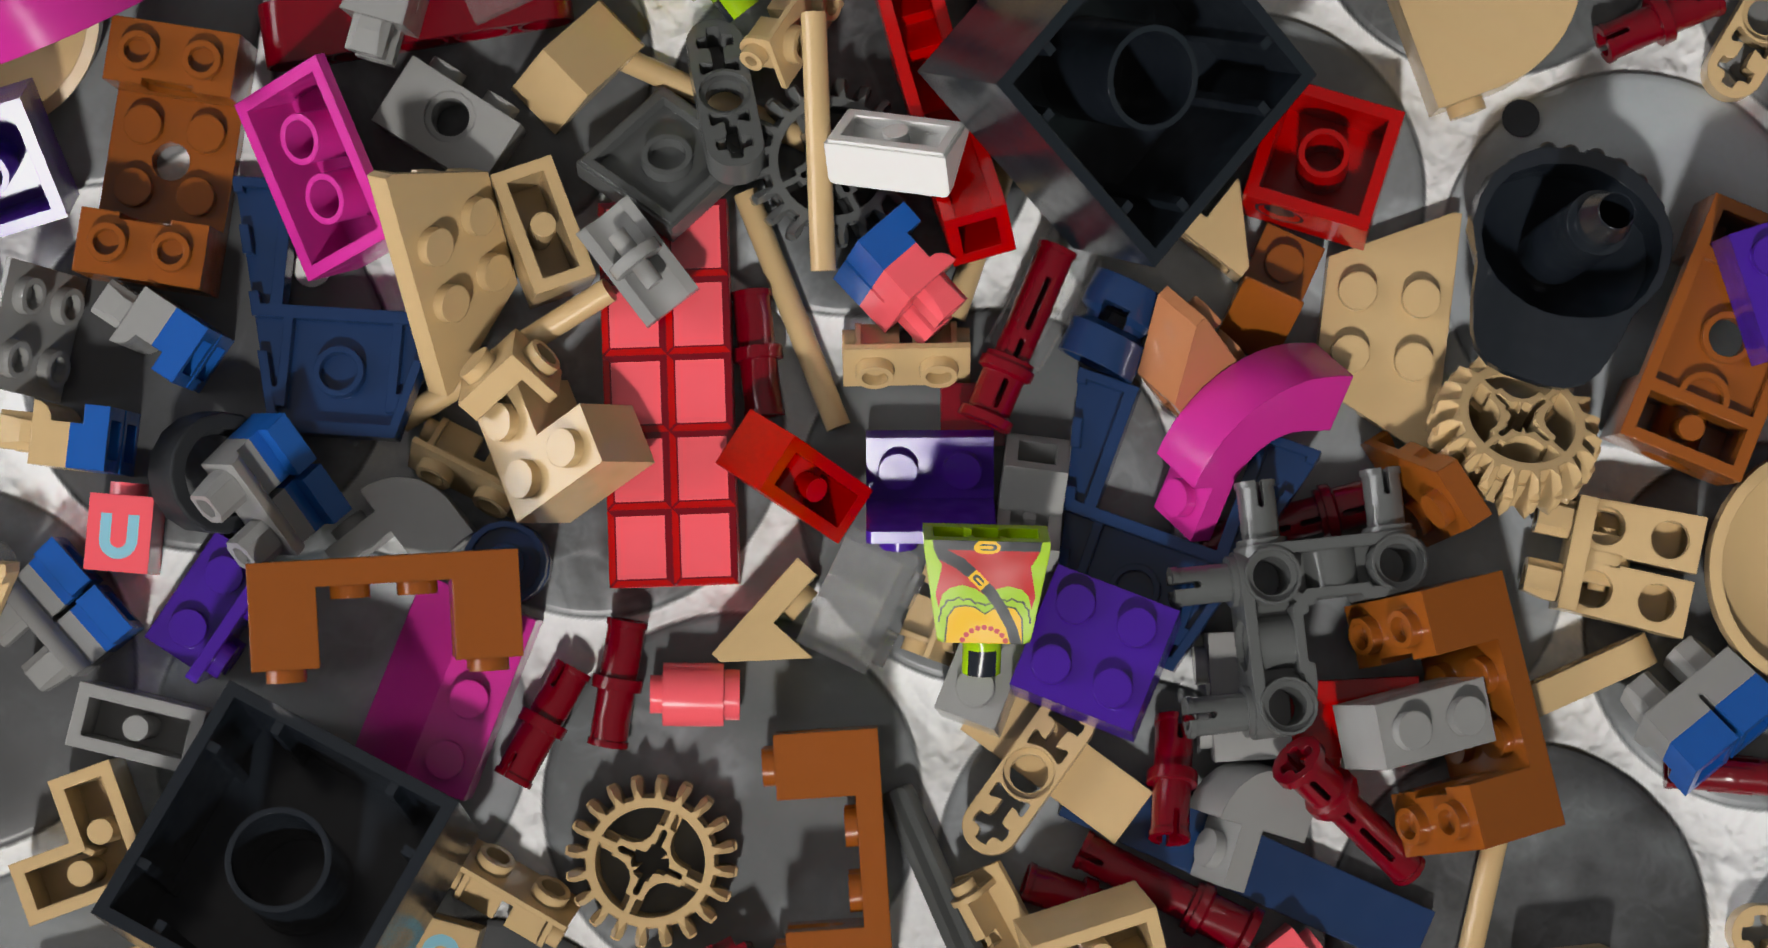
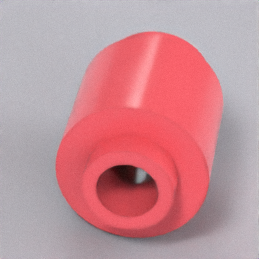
[650,662,740,727]

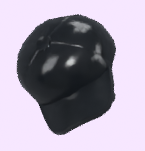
[1466,141,1674,390]

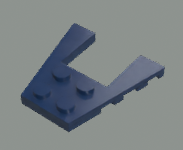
[232,176,424,442]
[1059,367,1322,672]

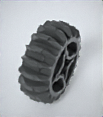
[750,77,907,249]

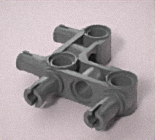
[1166,466,1428,740]

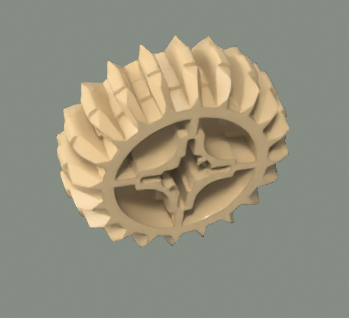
[1426,356,1602,519]
[565,774,739,948]

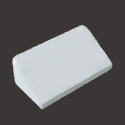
[824,108,969,198]

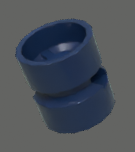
[1058,267,1159,384]
[464,520,553,603]

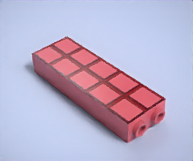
[598,198,741,589]

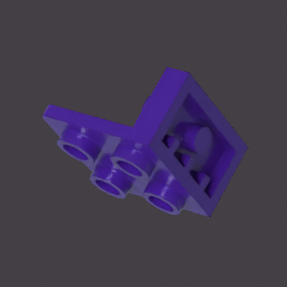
[866,430,996,552]
[144,533,248,684]

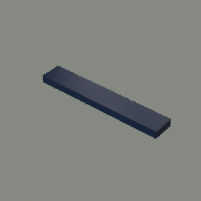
[1058,780,1436,948]

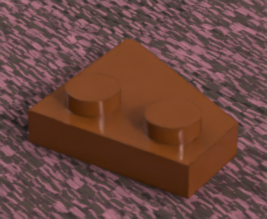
[1361,430,1492,547]

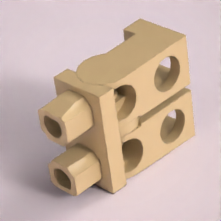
[1519,494,1708,639]

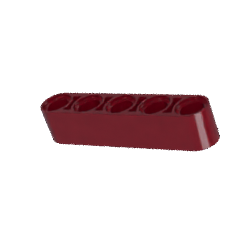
[257,0,574,72]

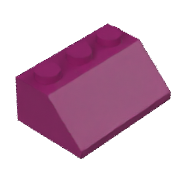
[234,53,389,282]
[355,580,543,802]

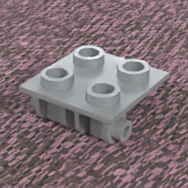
[0,257,88,403]

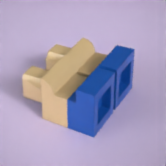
[0,399,141,477]

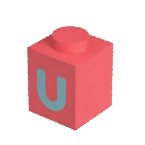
[83,481,165,575]

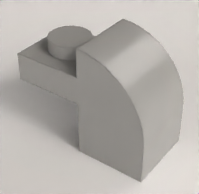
[996,433,1070,572]
[324,477,478,558]
[1190,760,1313,893]

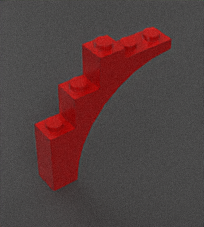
[875,0,1016,267]

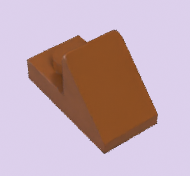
[1217,223,1325,356]

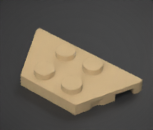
[367,168,518,396]
[1316,213,1462,448]

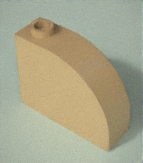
[1386,0,1578,121]

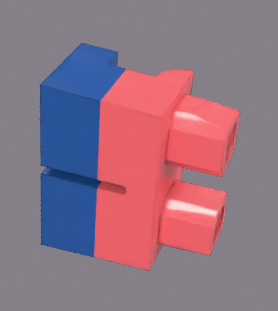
[833,201,967,343]

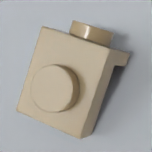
[458,328,562,421]

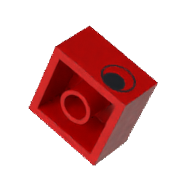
[1242,84,1405,251]

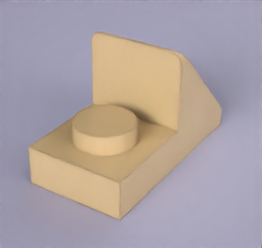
[1179,178,1249,283]
[712,557,818,662]

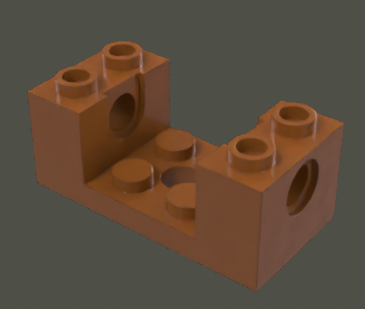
[71,15,258,299]
[1600,192,1768,486]
[245,548,524,684]
[1344,570,1566,857]
[761,725,892,948]

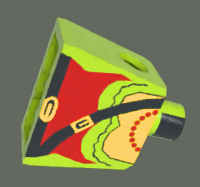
[922,523,1051,678]

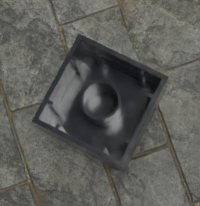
[917,0,1317,267]
[91,680,481,948]

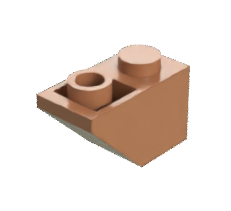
[1137,286,1246,418]

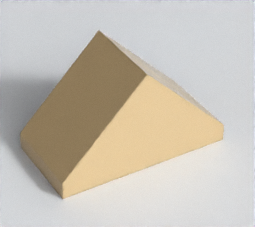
[511,0,645,135]

